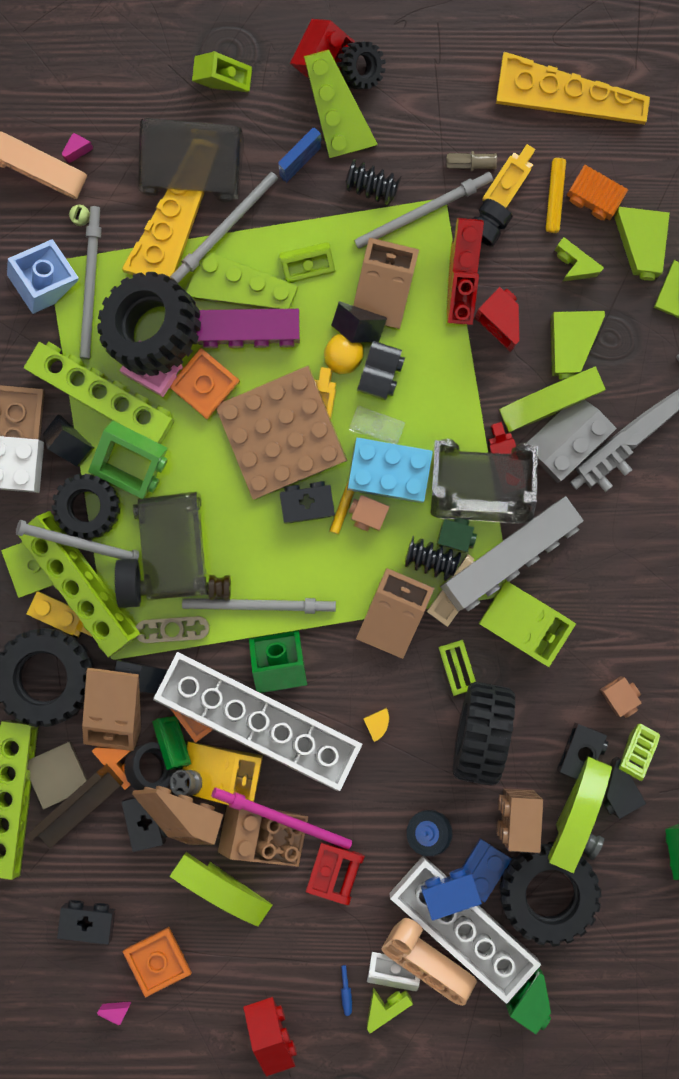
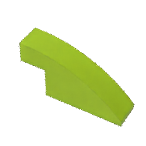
[548,756,612,873]
[169,852,273,926]

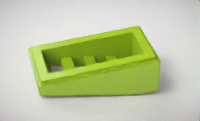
[619,724,660,781]

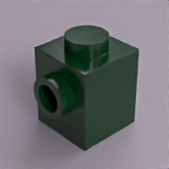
[437,517,477,553]

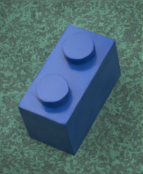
[421,868,482,921]

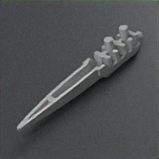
[570,389,679,492]

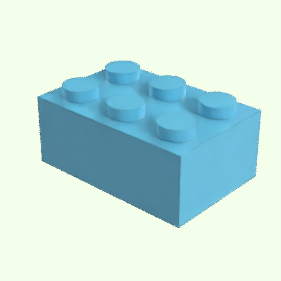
[347,438,433,503]

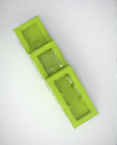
[499,366,606,433]

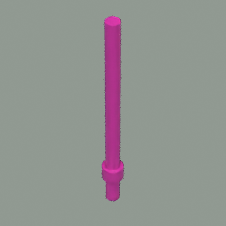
[211,787,352,850]

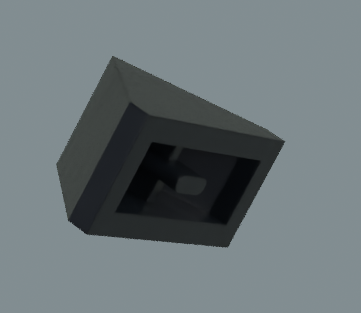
[331,301,387,343]
[43,414,94,467]

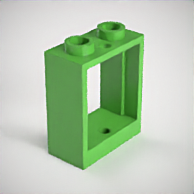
[88,421,168,499]

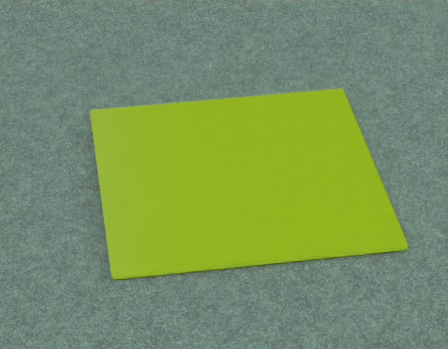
[55,199,510,660]

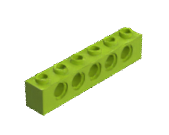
[24,341,174,444]
[18,511,141,657]
[0,720,38,880]

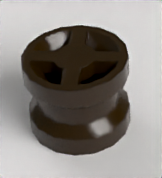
[208,575,231,601]

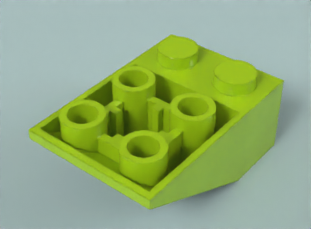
[479,580,576,667]

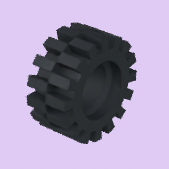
[337,41,386,89]

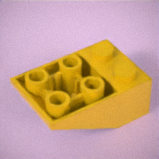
[183,741,263,805]

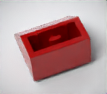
[290,19,355,78]

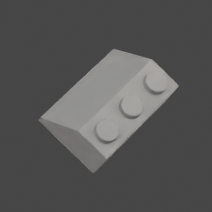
[523,400,617,483]

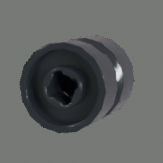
[473,199,513,247]

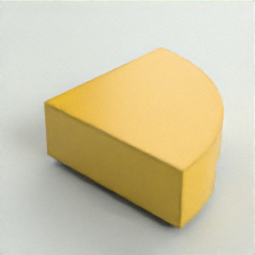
[363,708,389,742]

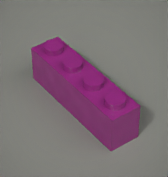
[197,308,300,349]

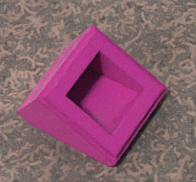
[62,133,93,163]
[97,1002,131,1025]

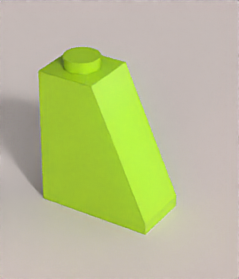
[614,207,670,281]
[550,311,605,380]

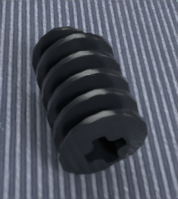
[346,159,402,206]
[405,536,461,581]

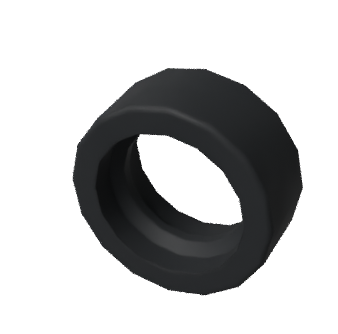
[115,559,141,608]
[124,742,176,790]

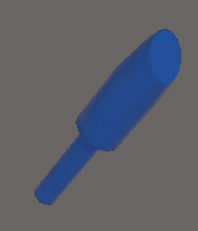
[341,965,352,1016]

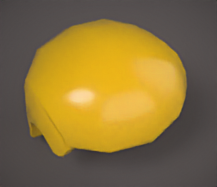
[324,334,363,374]

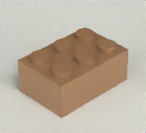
[497,788,543,853]

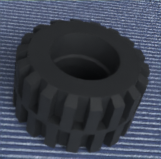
[52,474,120,539]

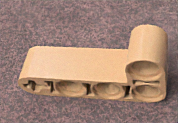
[0,131,87,199]
[382,918,477,1006]

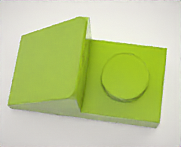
[554,237,604,281]
[367,988,413,1033]

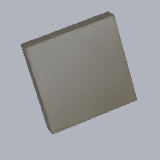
[27,741,88,809]

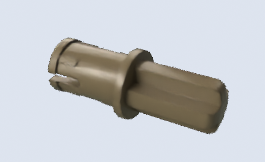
[446,151,497,171]

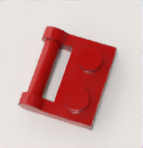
[306,842,365,905]

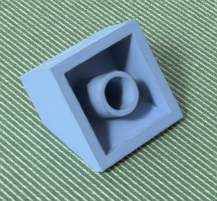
[7,239,79,314]

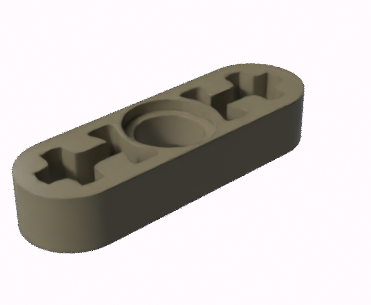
[136,616,210,643]

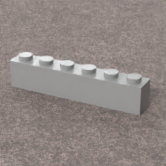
[440,496,584,611]

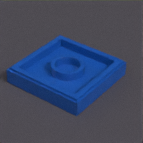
[278,127,321,183]

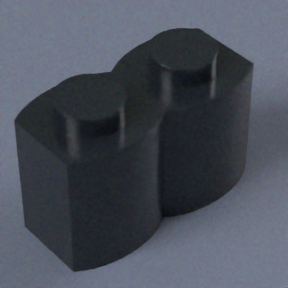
[357,341,405,400]

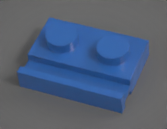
[461,838,512,902]

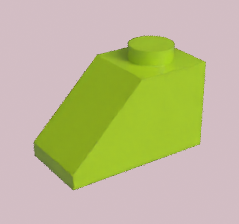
[192,51,252,92]

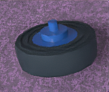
[407,810,452,856]

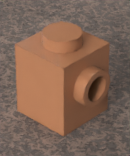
[349,495,389,532]
[600,676,641,718]

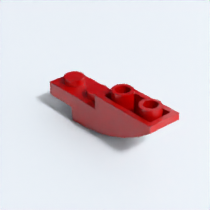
[447,218,484,325]

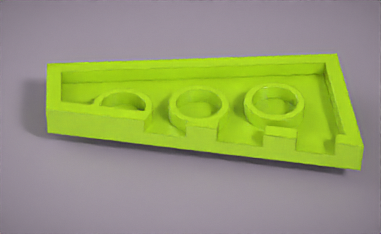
[304,50,378,158]
[186,251,298,309]

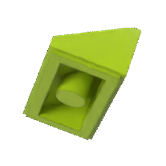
[279,242,335,282]

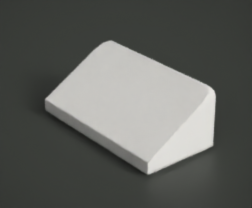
[367,952,420,991]

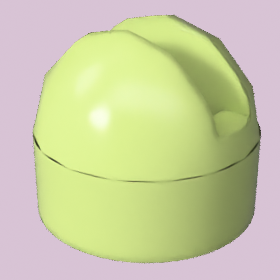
[69,204,90,226]

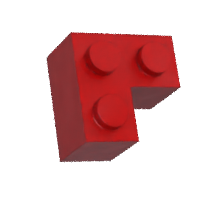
[243,997,297,1076]

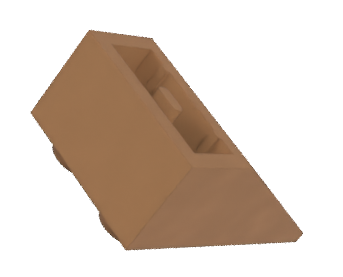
[353,238,419,329]
[356,568,434,659]
[82,668,141,751]
[132,786,223,845]
[218,805,308,867]

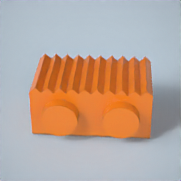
[566,165,628,221]

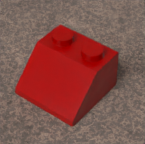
[474,287,519,352]

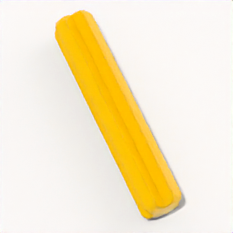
[546,158,566,233]

